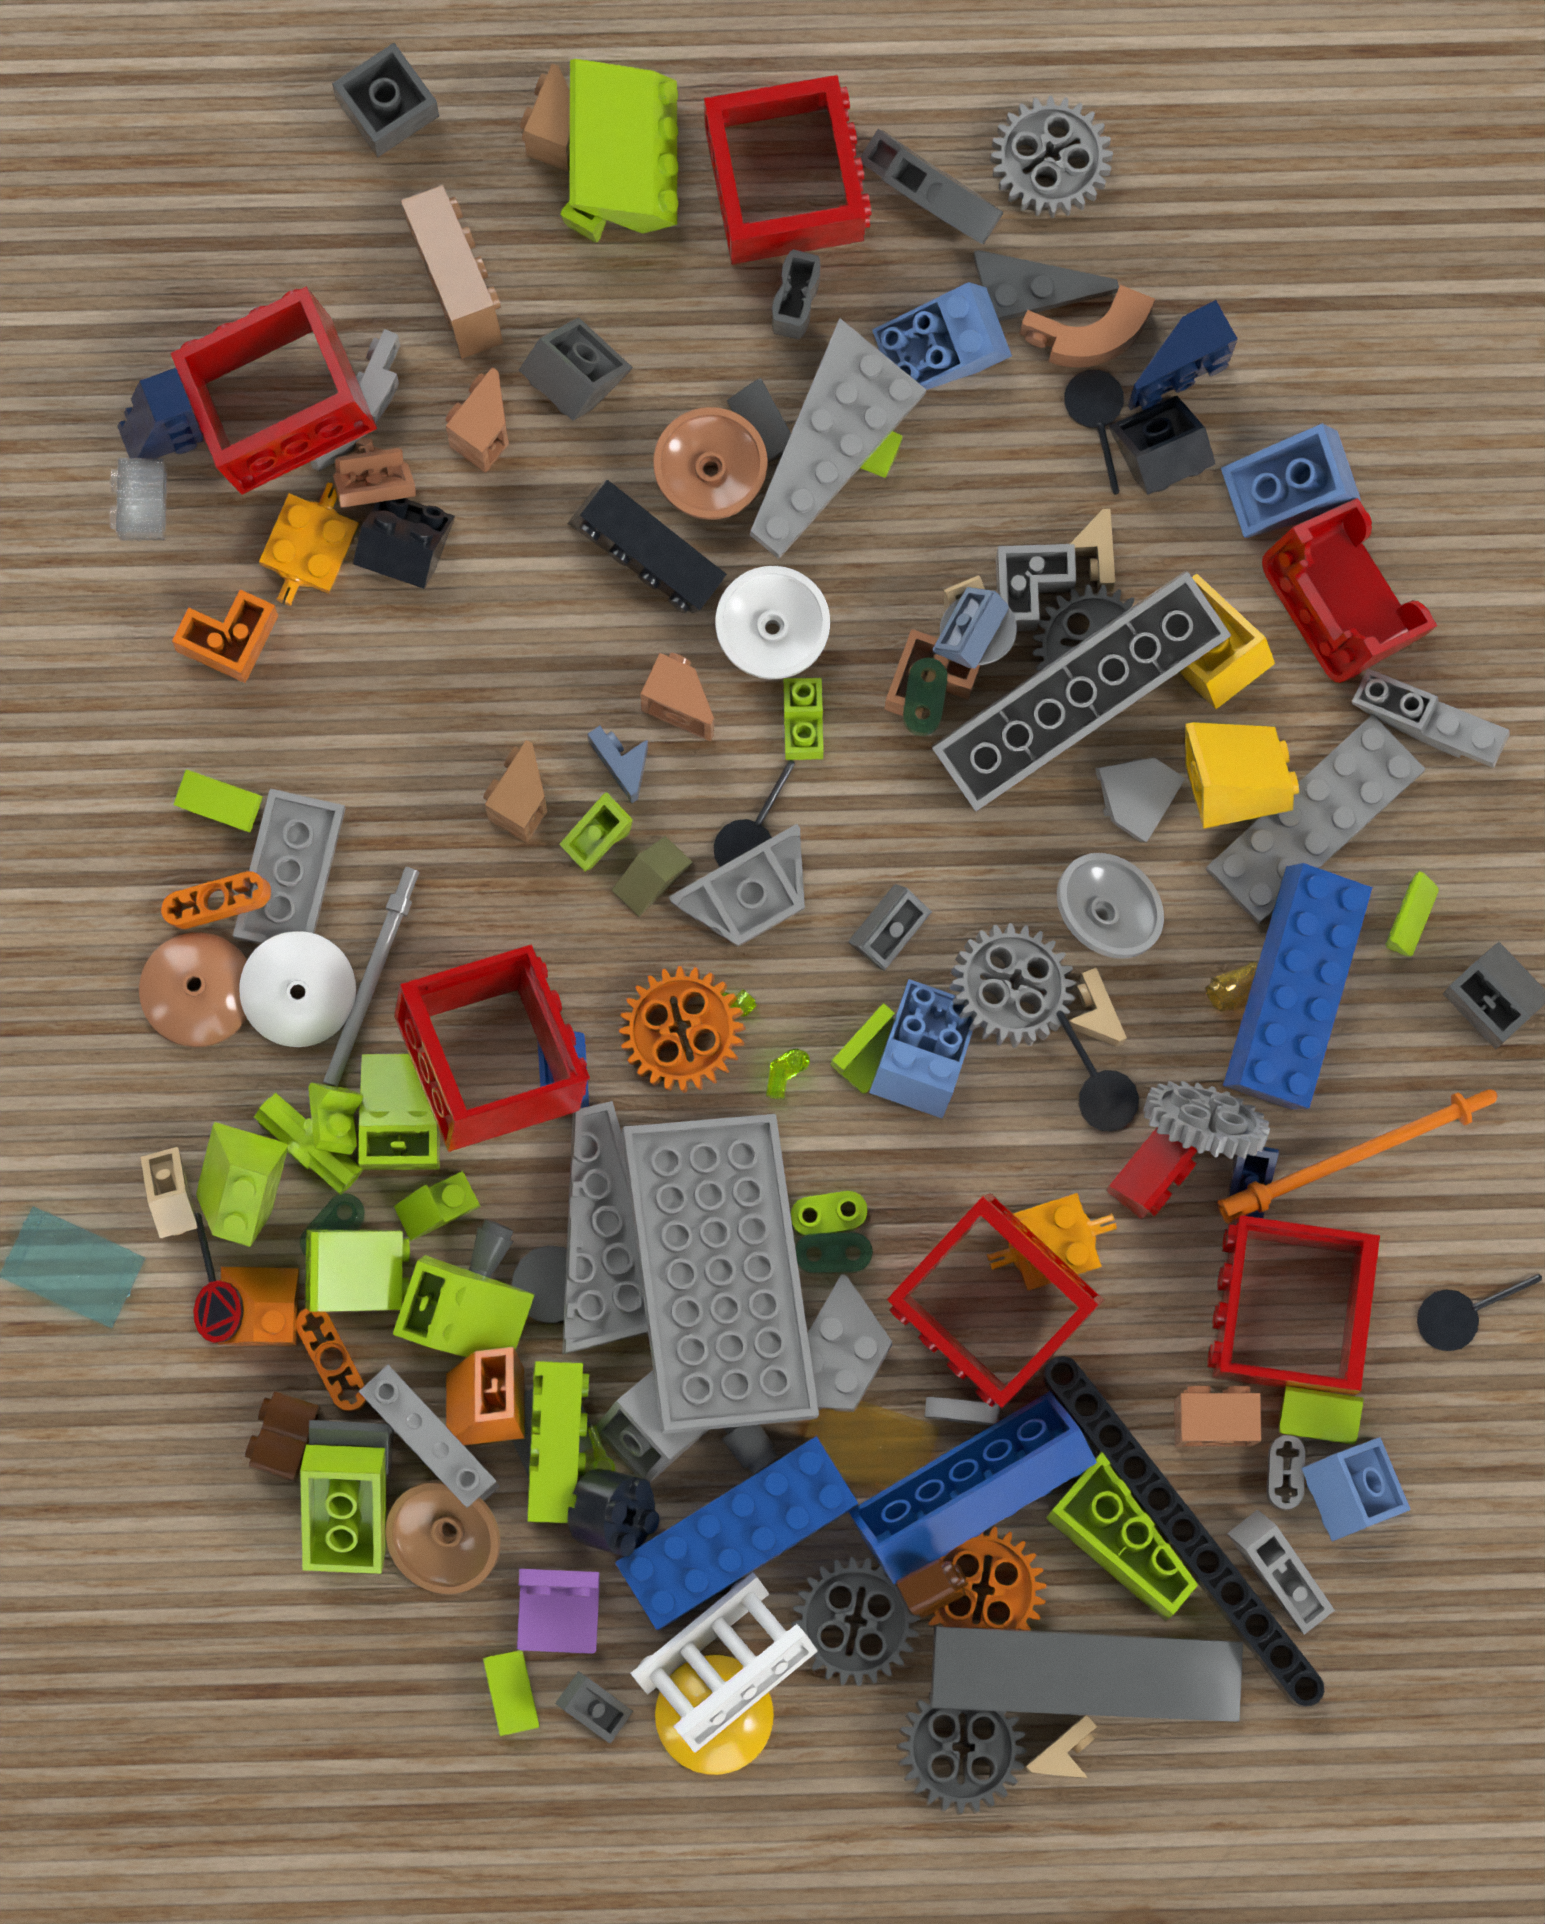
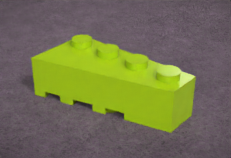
[527,1361,589,1523]
[1046,1452,1198,1622]

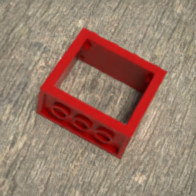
[704,75,872,265]

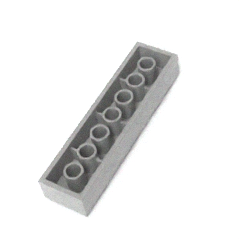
[931,571,1231,811]

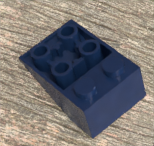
[1128,300,1238,411]

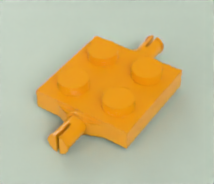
[259,483,359,606]
[987,1193,1117,1291]

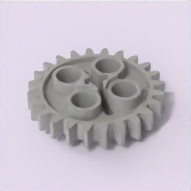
[990,96,1113,218]
[949,923,1076,1048]
[1143,1081,1270,1159]

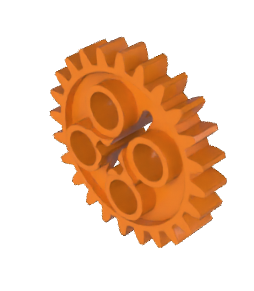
[619,966,746,1093]
[928,1526,1046,1630]

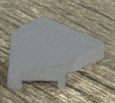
[1095,757,1185,843]

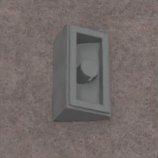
[727,378,791,463]
[849,884,932,971]

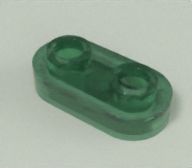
[903,658,948,736]
[300,1194,365,1256]
[795,1233,873,1274]

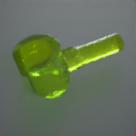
[713,986,757,1017]
[587,1425,616,1471]

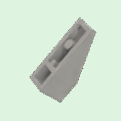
[1227,1509,1335,1635]

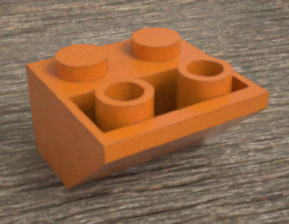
[446,1347,525,1445]

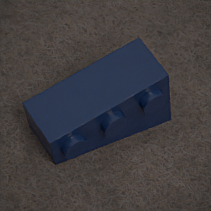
[117,367,204,467]

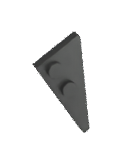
[973,250,1119,322]

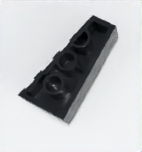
[567,479,727,614]

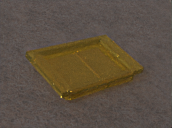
[801,1401,940,1491]

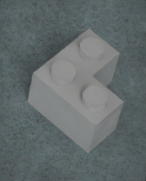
[996,544,1076,631]

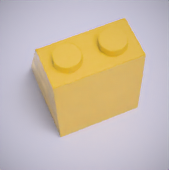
[1185,722,1299,829]

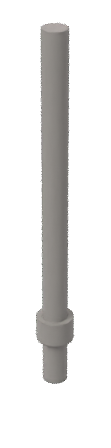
[323,867,420,1087]

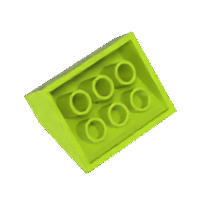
[570,58,678,234]

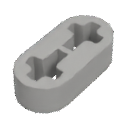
[924,1397,1000,1426]
[1267,1435,1305,1511]

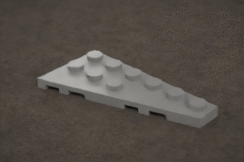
[750,318,926,559]
[562,1101,648,1355]

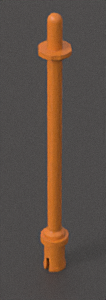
[1218,1089,1498,1224]

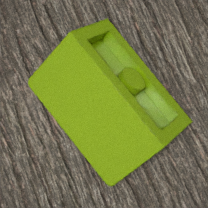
[830,1003,895,1094]

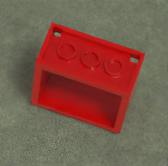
[170,286,377,495]
[394,944,590,1152]
[886,1193,1104,1408]
[1207,1215,1380,1396]

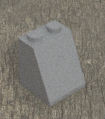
[594,1370,710,1483]

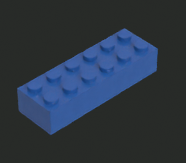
[1223,863,1373,1110]
[848,1391,1097,1585]
[615,1436,859,1631]

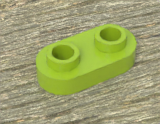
[790,1191,868,1237]

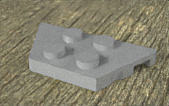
[669,824,805,947]
[808,1274,892,1412]

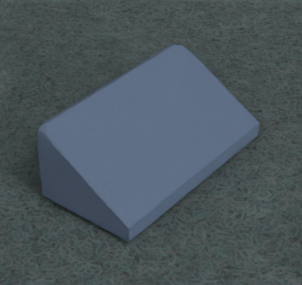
[932,587,1009,669]

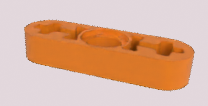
[161,871,271,929]
[296,1308,366,1412]

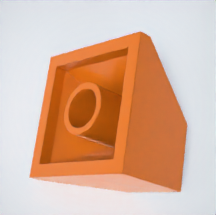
[218,1267,299,1347]

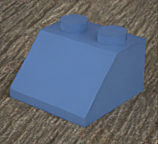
[1302,1437,1411,1541]

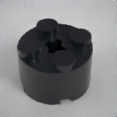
[568,1469,660,1556]

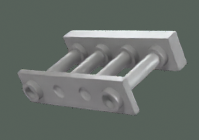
[359,1365,500,1508]

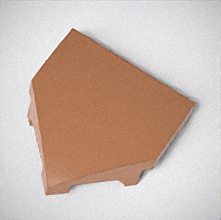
[333,437,416,508]

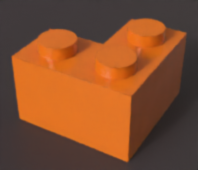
[172,589,278,683]

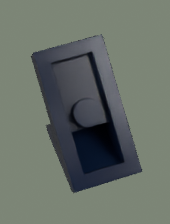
[1227,1147,1279,1218]

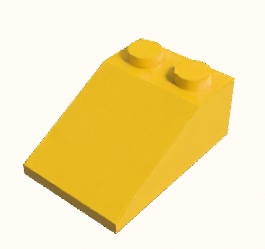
[1180,574,1275,709]

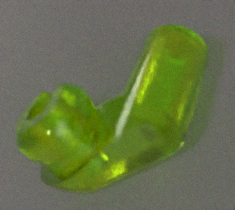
[766,1049,810,1100]

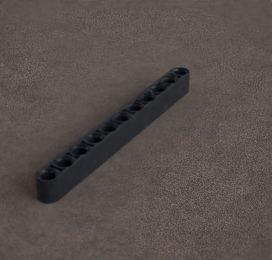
[1043,1356,1325,1707]

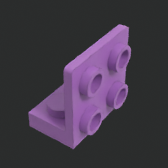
[517,1569,600,1654]

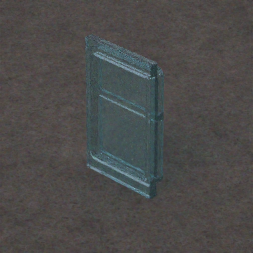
[0,1206,146,1329]

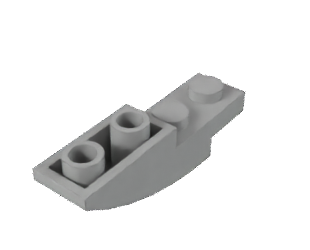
[310,329,400,472]
[1352,668,1510,768]

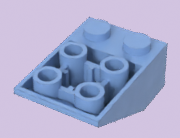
[872,282,1012,390]
[869,979,973,1118]

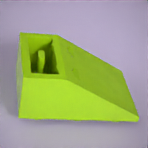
[359,1054,440,1170]
[393,1255,535,1357]

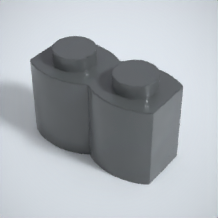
[772,249,820,340]

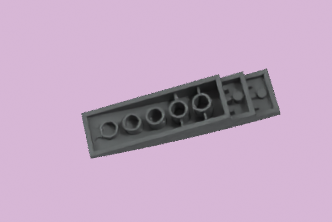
[930,1626,1243,1722]

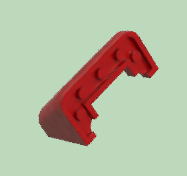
[1262,498,1438,683]

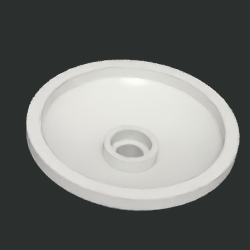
[715,566,830,679]
[239,931,356,1047]

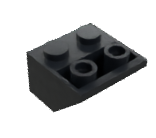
[353,498,455,589]

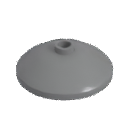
[1057,853,1164,959]

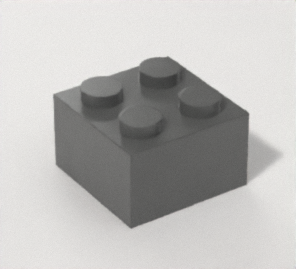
[332,43,439,158]

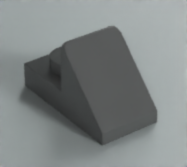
[555,1671,633,1744]

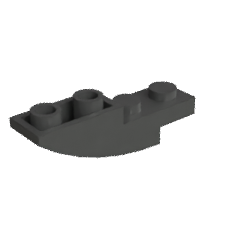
[861,129,1004,244]

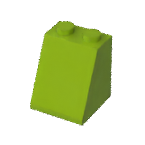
[196,1122,289,1247]
[305,1230,410,1312]

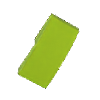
[783,678,824,760]
[173,769,263,832]

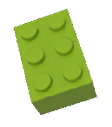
[300,1445,387,1574]

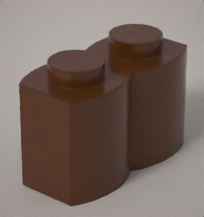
[245,1391,321,1483]
[896,1558,968,1618]

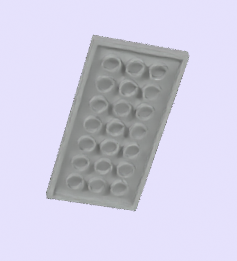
[621,1114,819,1434]

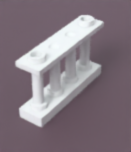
[630,1572,818,1753]

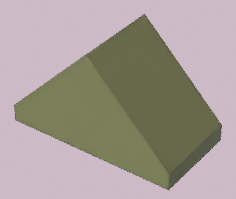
[612,836,693,917]

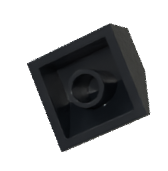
[1109,395,1216,495]

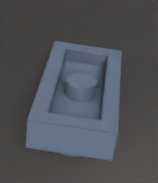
[587,726,648,803]

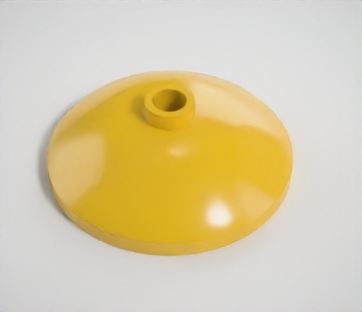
[655,1655,774,1775]

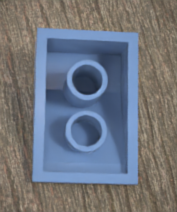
[1221,423,1361,538]

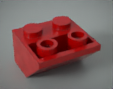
[1106,1127,1197,1220]

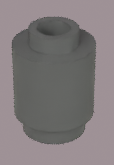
[722,1425,778,1474]

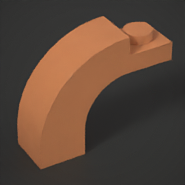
[1020,285,1155,368]

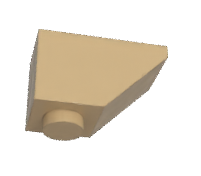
[141,1147,198,1238]

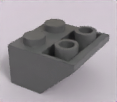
[1443,942,1545,1050]

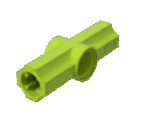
[254,1093,363,1195]

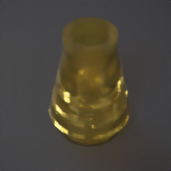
[1205,961,1257,1012]

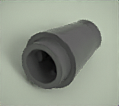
[469,1219,514,1278]

